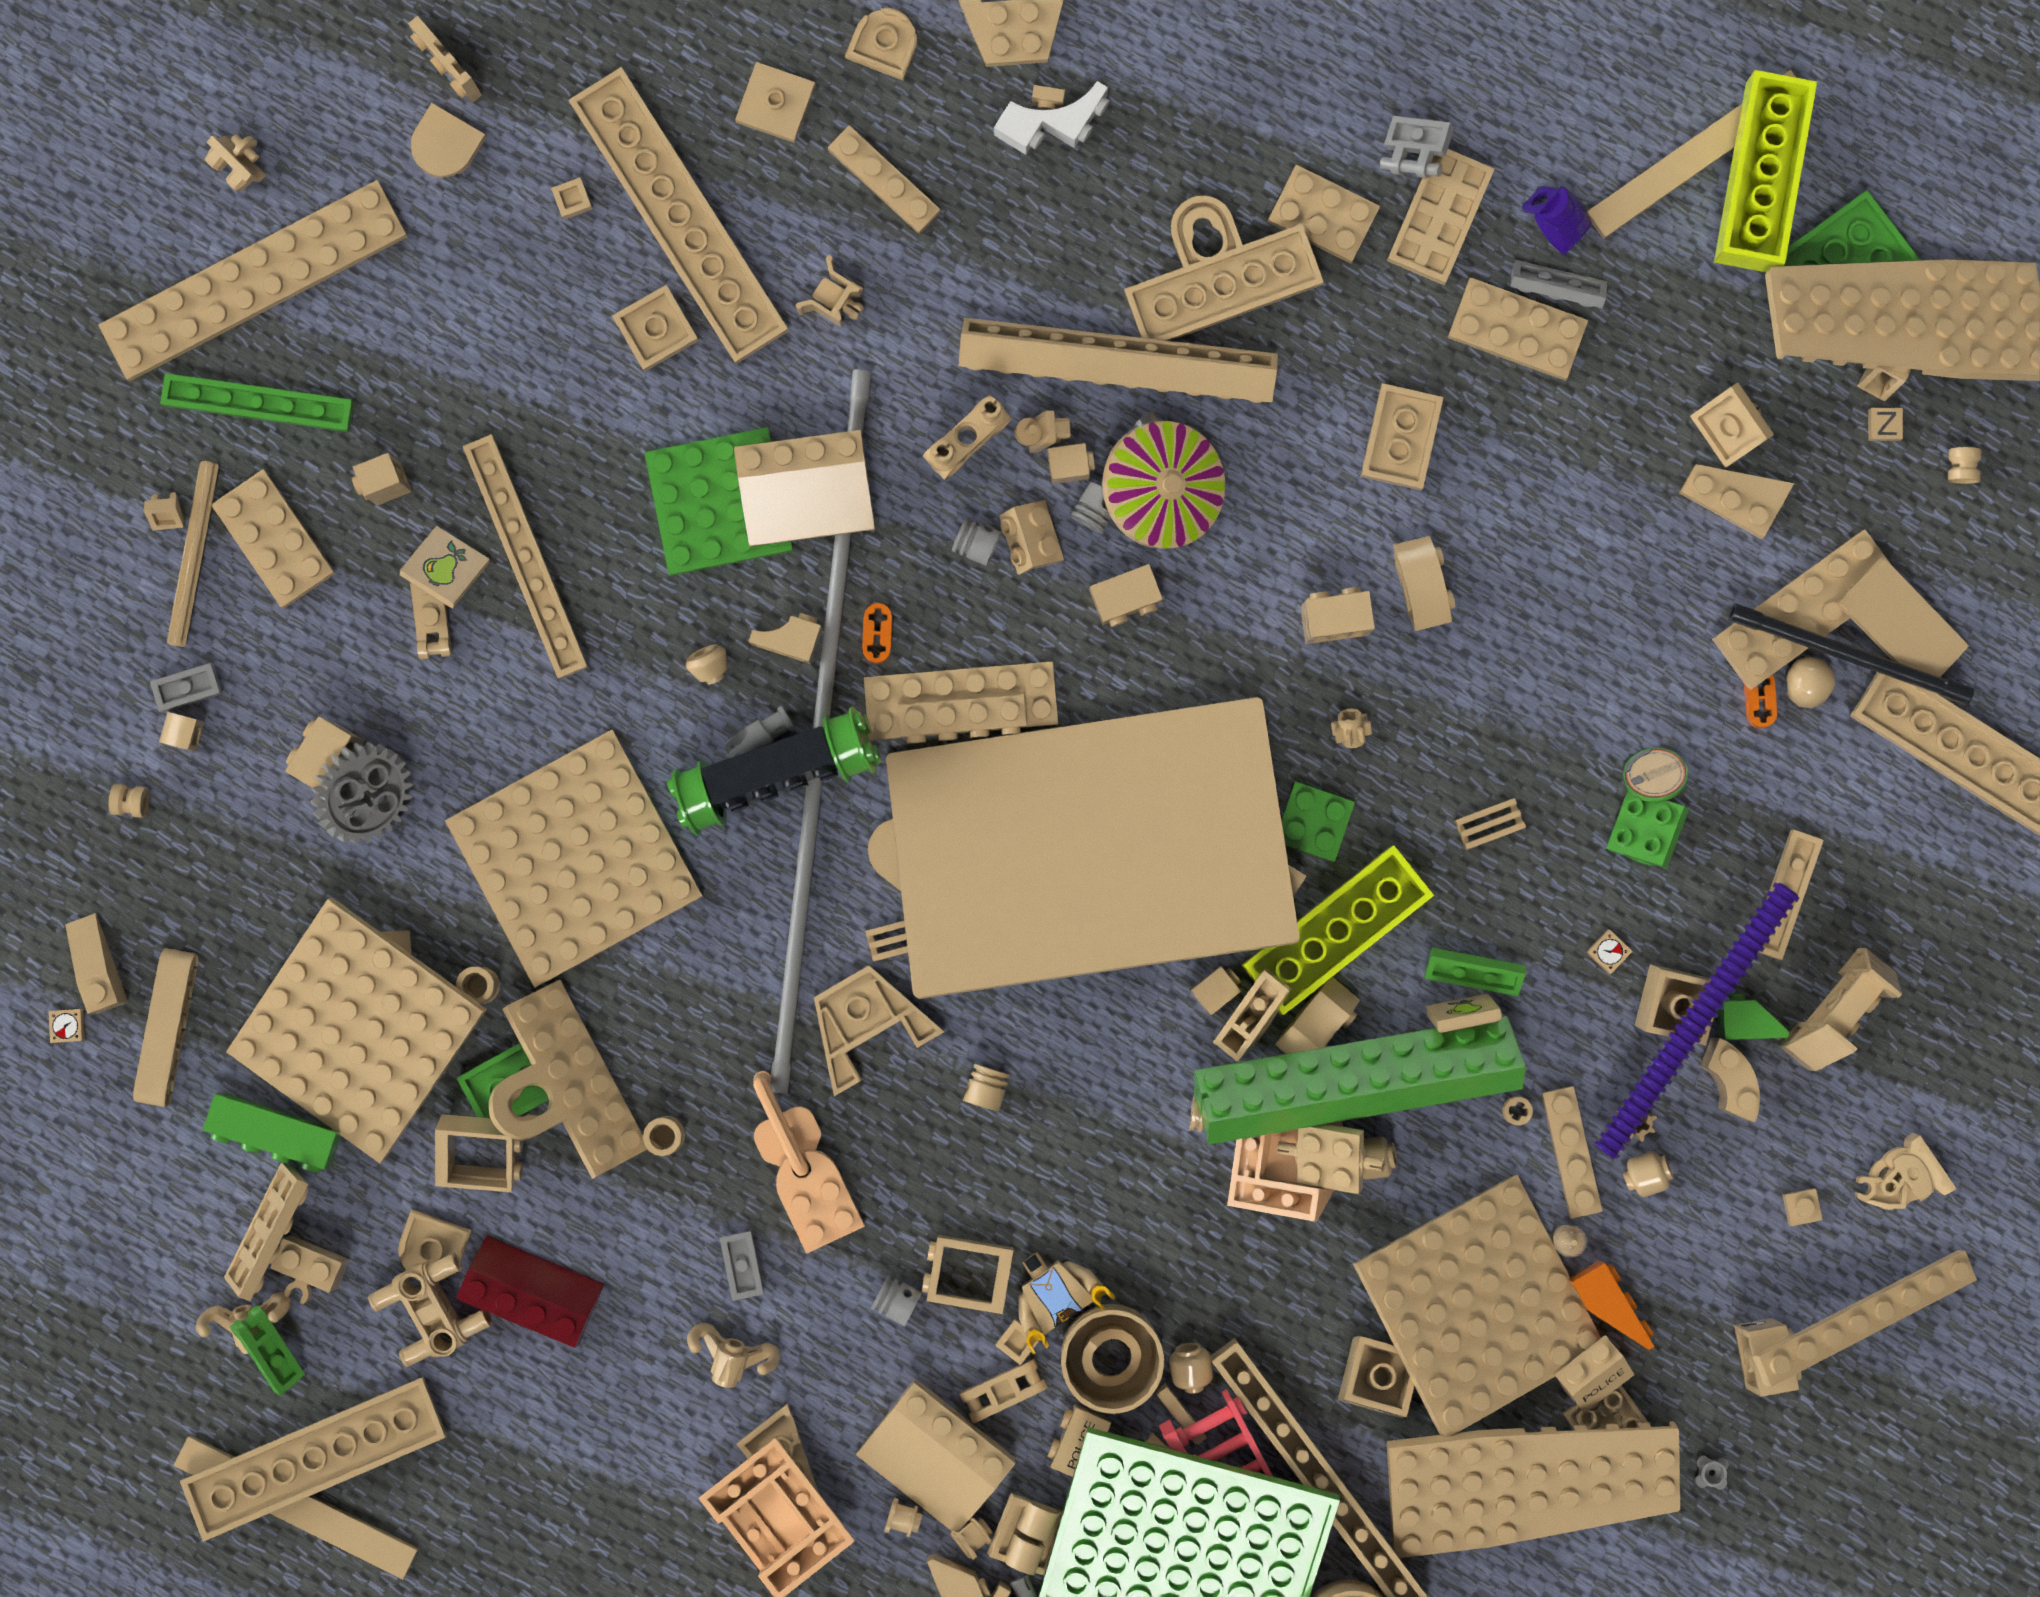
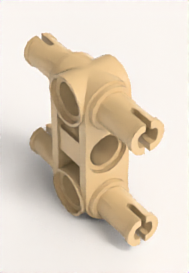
[923,395,1012,480]
[368,1253,493,1367]

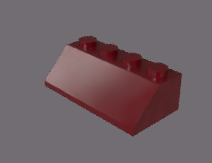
[456,1236,605,1348]

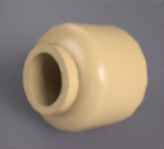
[1363,1136,1398,1180]
[1623,1151,1674,1197]
[1169,1343,1213,1394]

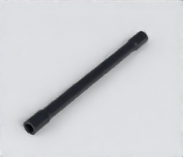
[1728,603,1974,706]

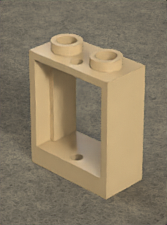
[435,1114,523,1193]
[922,1235,1014,1314]

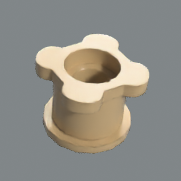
[884,1498,923,1538]
[950,1517,993,1560]

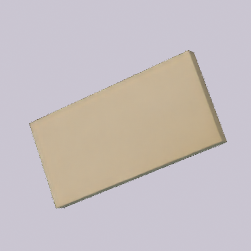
[1837,558,1969,678]

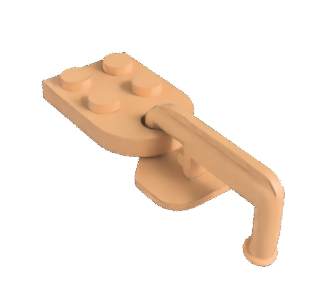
[753,1071,865,1254]

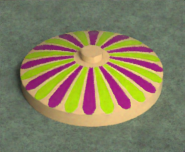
[1102,421,1225,549]

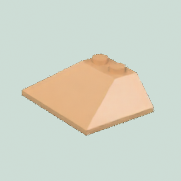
[1227,1121,1343,1221]
[698,1437,855,1597]

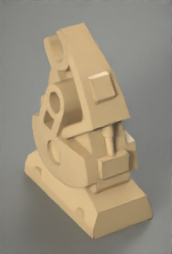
[1854,1133,1957,1210]

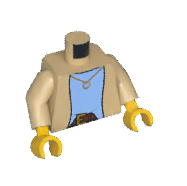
[1018,1252,1115,1354]

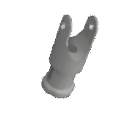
[725,705,796,758]

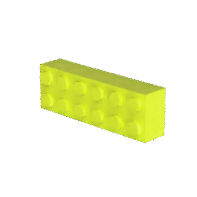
[1714,70,1817,273]
[1241,845,1434,1015]

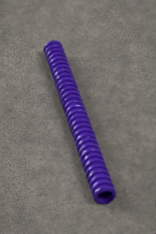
[1594,882,1799,1160]

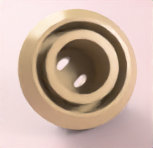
[686,644,727,685]

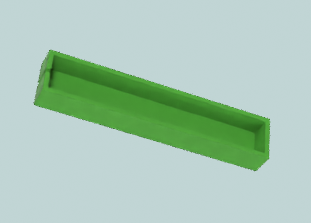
[1194,1016,1526,1145]

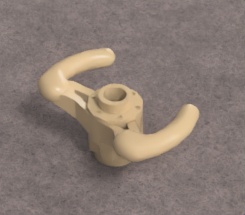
[196,1292,292,1354]
[687,1323,781,1388]

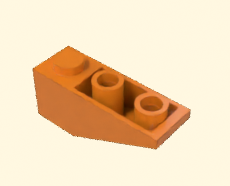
[1569,1260,1654,1350]

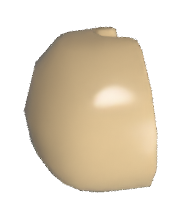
[1786,656,1835,709]

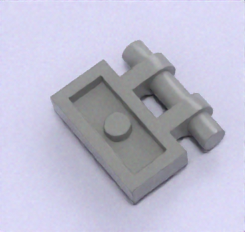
[1380,116,1454,178]

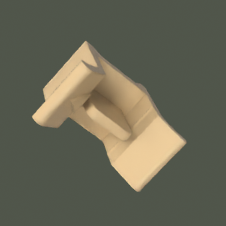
[796,255,864,327]

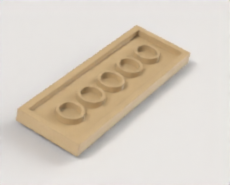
[1712,529,1890,690]

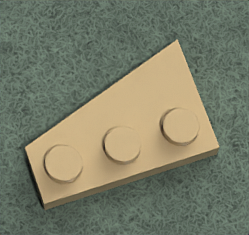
[408,16,482,103]
[1679,464,1794,539]
[736,1403,819,1492]

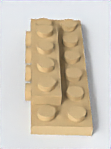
[864,662,1058,743]

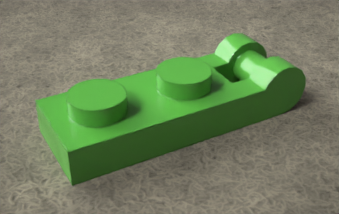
[230,1305,305,1396]

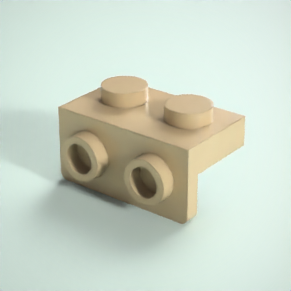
[1000,500,1064,575]

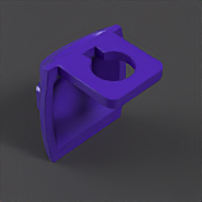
[1522,186,1592,255]

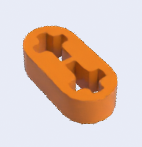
[862,603,893,664]
[1744,674,1777,729]

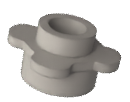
[1695,1455,1729,1490]

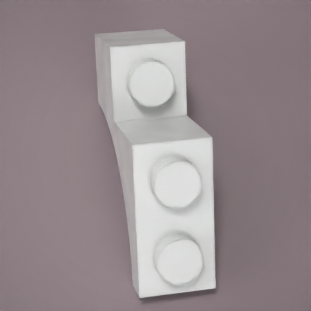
[994,81,1110,155]

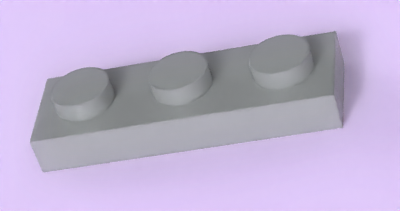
[1510,260,1607,309]

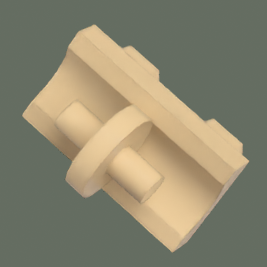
[204,134,266,191]
[1014,411,1071,453]

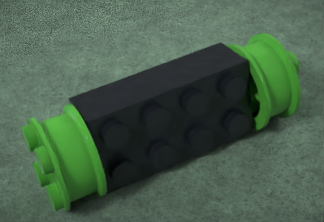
[667,706,882,836]

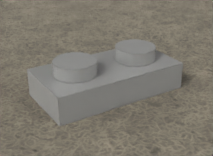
[150,663,223,713]
[720,1230,765,1301]

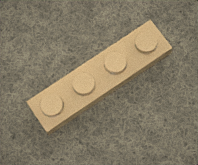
[828,125,941,234]
[1758,829,1824,960]
[1541,1086,1603,1219]

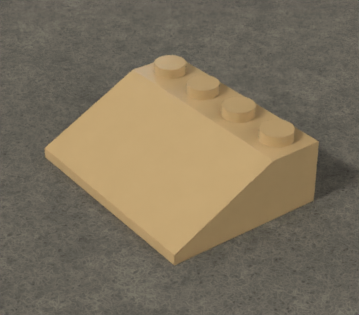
[734,430,875,547]
[856,1378,1016,1532]

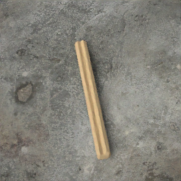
[167,461,219,647]

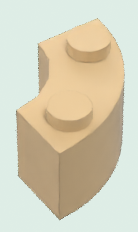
[1393,536,1455,631]
[1275,977,1360,1054]
[1700,1037,1760,1122]

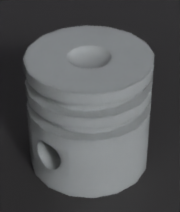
[1071,482,1112,534]
[952,517,1002,567]
[870,1275,922,1327]

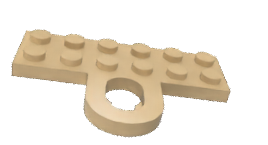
[1124,196,1324,341]
[489,980,647,1179]

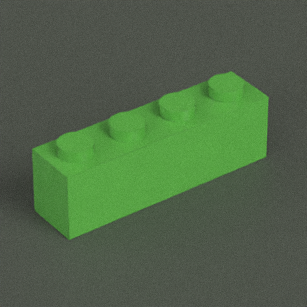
[202,1092,341,1173]

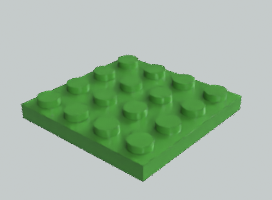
[1784,190,1921,366]
[644,427,793,576]

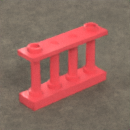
[1159,1389,1282,1479]

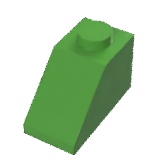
[1717,994,1789,1040]

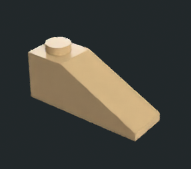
[65,913,128,1014]
[1213,969,1291,1062]

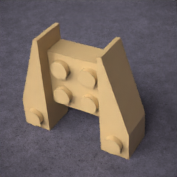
[1779,948,1902,1071]

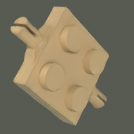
[1277,1124,1386,1194]

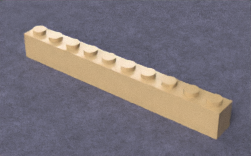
[958,317,1278,403]
[1210,1338,1428,1597]

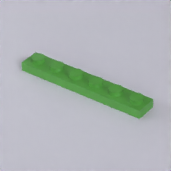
[160,373,354,433]

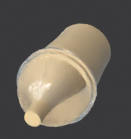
[1552,1225,1587,1258]

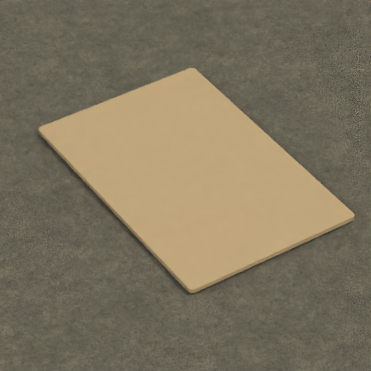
[886,697,1299,999]

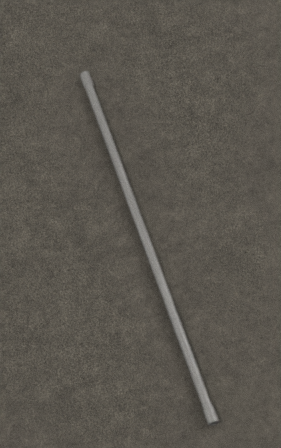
[770,369,871,1094]

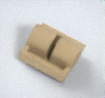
[987,1493,1063,1576]

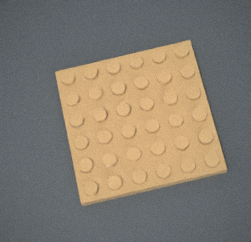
[445,730,703,988]
[226,897,487,1164]
[1353,1175,1601,1438]

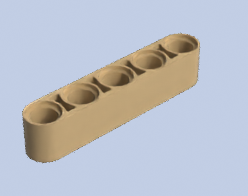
[133,948,198,1108]

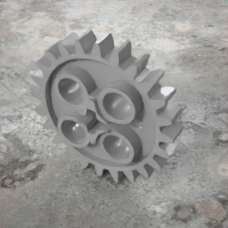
[311,742,413,845]

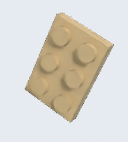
[1267,165,1380,264]
[1360,383,1444,491]

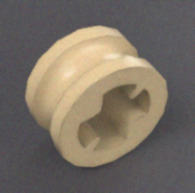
[1502,1096,1533,1125]

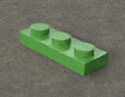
[1424,948,1526,996]

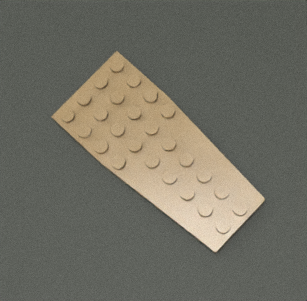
[1765,259,2040,381]
[1387,1421,1680,1558]

